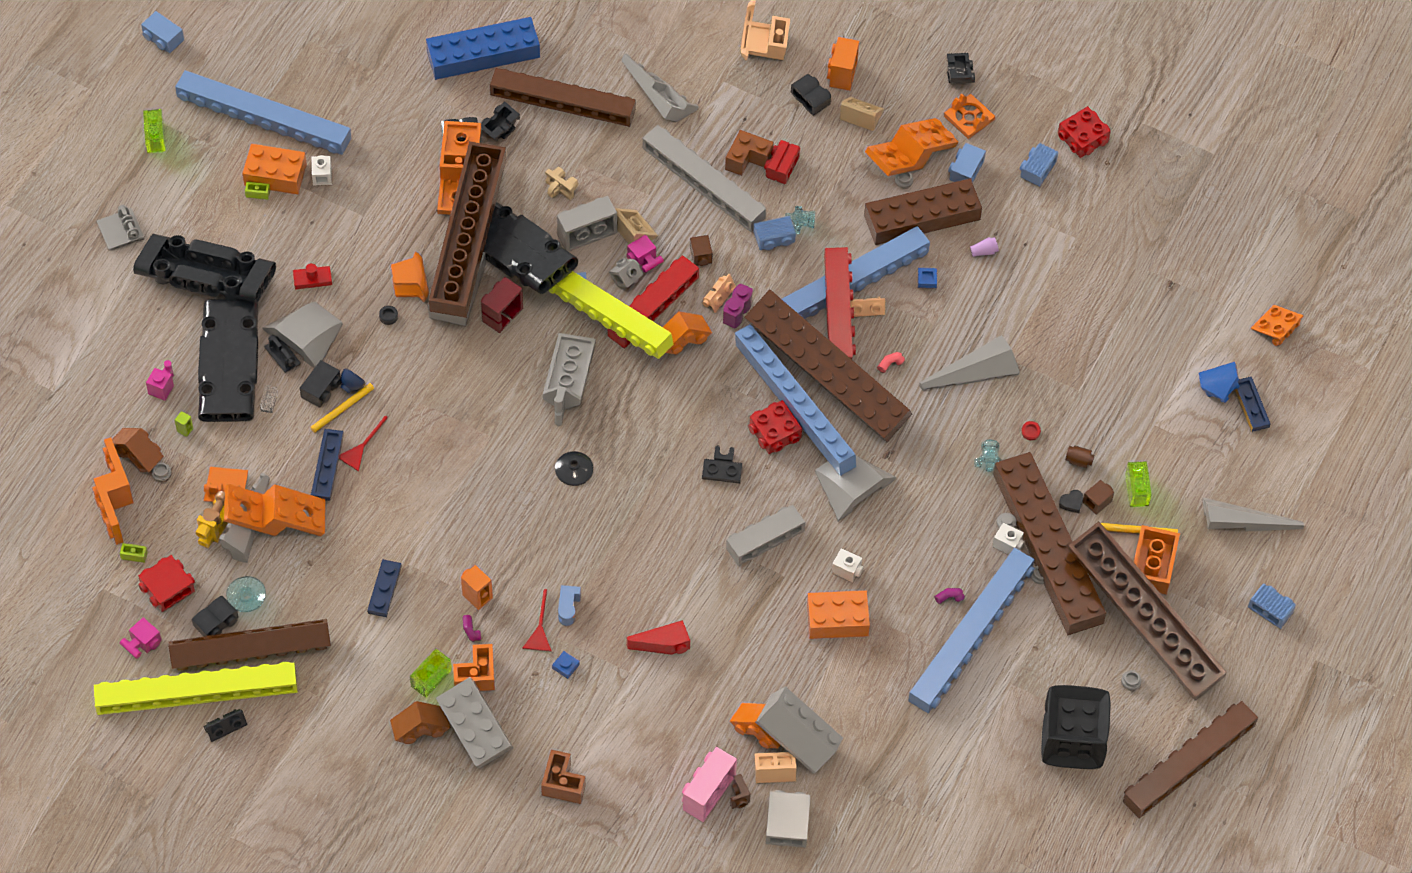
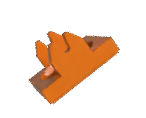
[944,93,995,139]

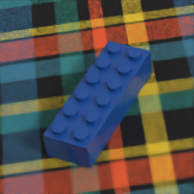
[426,17,540,80]

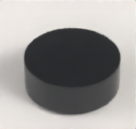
[379,305,398,325]

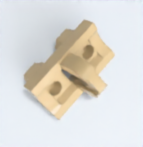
[545,167,578,200]

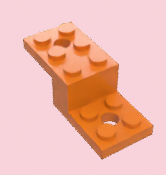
[865,118,959,176]
[437,121,481,215]
[92,437,134,545]
[224,484,325,536]

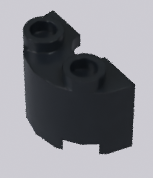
[947,53,975,84]
[481,101,520,141]

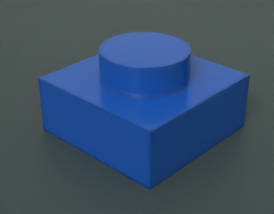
[918,268,937,288]
[552,651,580,679]

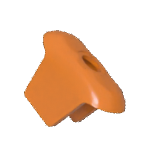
[391,251,429,302]

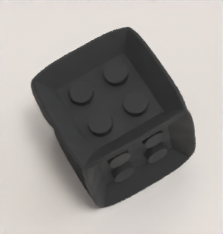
[1041,685,1111,769]

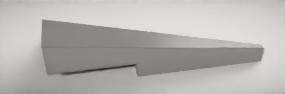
[621,54,699,122]
[919,335,1020,391]
[219,473,270,563]
[1202,498,1304,531]

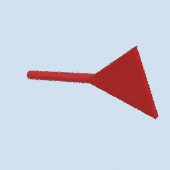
[339,416,388,472]
[522,589,552,652]

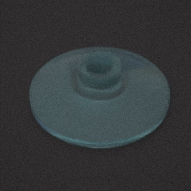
[226,576,266,612]

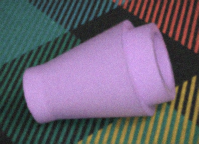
[970,237,999,257]

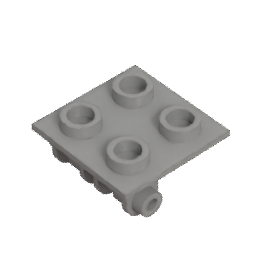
[96,205,144,250]

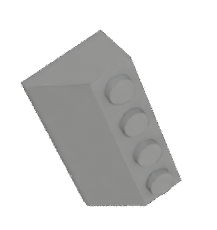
[755,686,843,774]

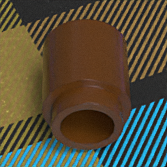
[1065,445,1095,469]

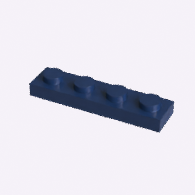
[311,429,344,501]

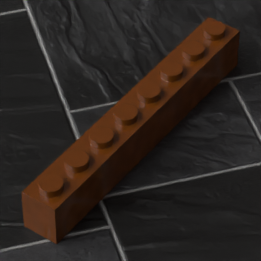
[490,68,636,127]
[168,619,331,671]
[1123,701,1258,819]

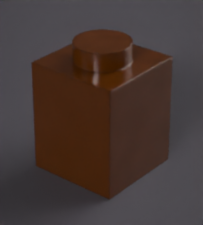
[690,235,713,266]
[1082,480,1114,515]

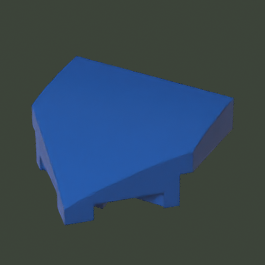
[1199,361,1240,403]

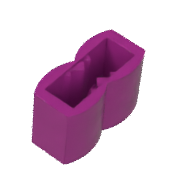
[723,283,753,329]

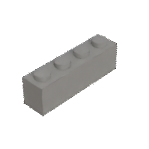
[726,505,805,566]

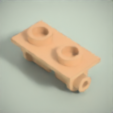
[702,274,736,313]
[850,296,885,317]

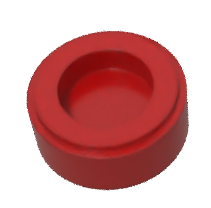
[1021,421,1041,440]

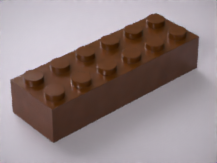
[864,178,982,245]

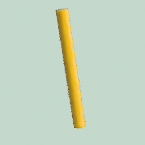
[310,383,374,433]
[1101,523,1178,534]

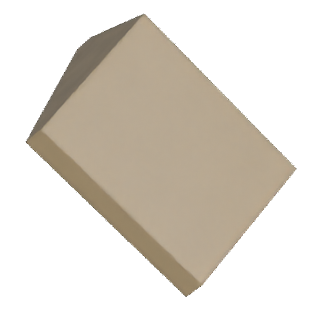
[840,97,884,131]
[615,208,658,244]

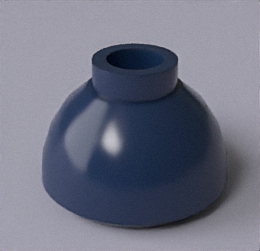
[340,368,366,394]

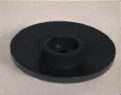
[555,451,593,486]

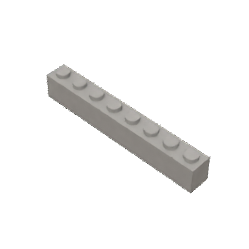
[643,125,766,232]

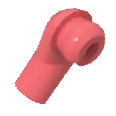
[877,352,905,373]

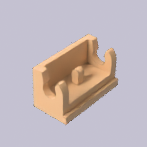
[755,752,796,783]

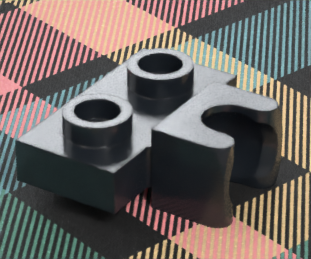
[702,445,742,484]

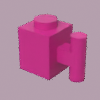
[626,235,664,273]
[146,360,174,401]
[120,617,162,659]

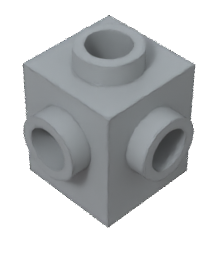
[609,258,643,288]

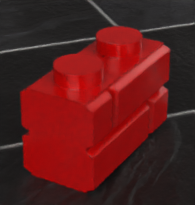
[764,140,801,184]

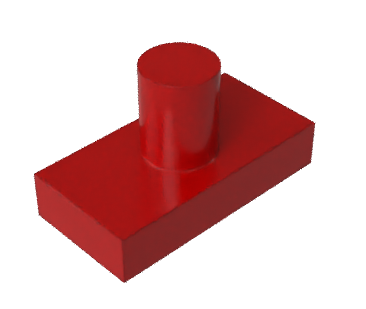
[293,263,332,290]

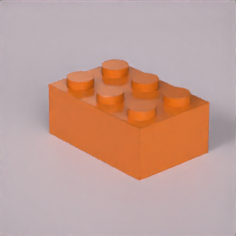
[242,144,307,195]
[1134,525,1180,595]
[807,590,870,639]

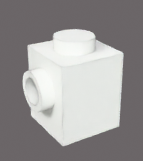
[312,155,332,185]
[993,523,1025,554]
[832,548,863,582]

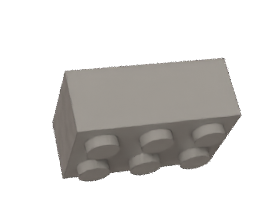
[557,196,617,252]

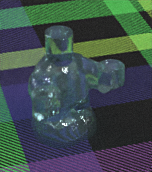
[785,206,816,234]
[974,439,1002,472]

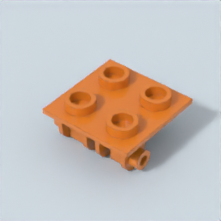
[1251,305,1303,346]
[204,467,248,505]

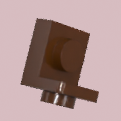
[730,774,750,809]

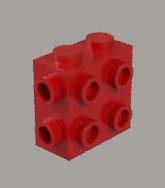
[1058,106,1111,158]
[748,400,802,454]
[138,555,195,612]

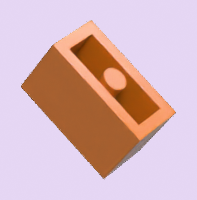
[461,565,493,610]

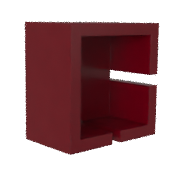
[481,277,523,333]

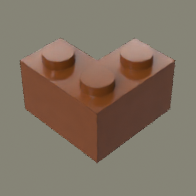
[725,130,774,176]
[112,428,164,472]
[390,701,451,744]
[541,750,586,804]

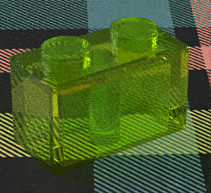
[143,109,166,153]
[1125,461,1152,507]
[410,649,452,698]

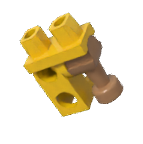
[195,491,228,548]

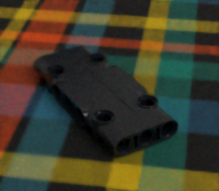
[483,201,579,294]
[133,234,276,303]
[198,299,258,422]

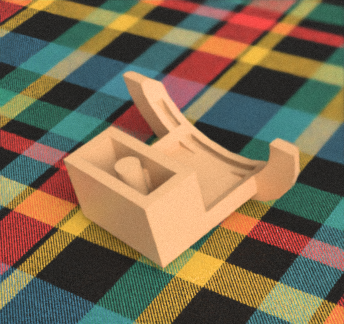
[740,0,790,61]

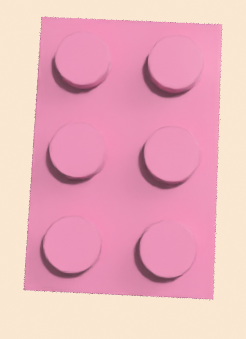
[682,747,737,822]

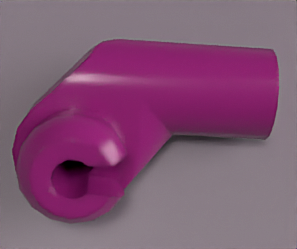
[934,588,965,604]
[462,615,481,642]

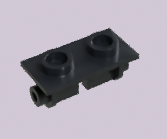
[264,335,301,373]
[203,709,248,742]

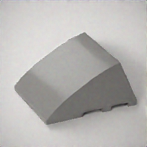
[262,302,343,368]
[815,455,897,522]

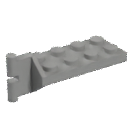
[543,333,596,426]

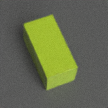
[245,182,270,200]
[174,411,194,437]
[120,543,148,563]

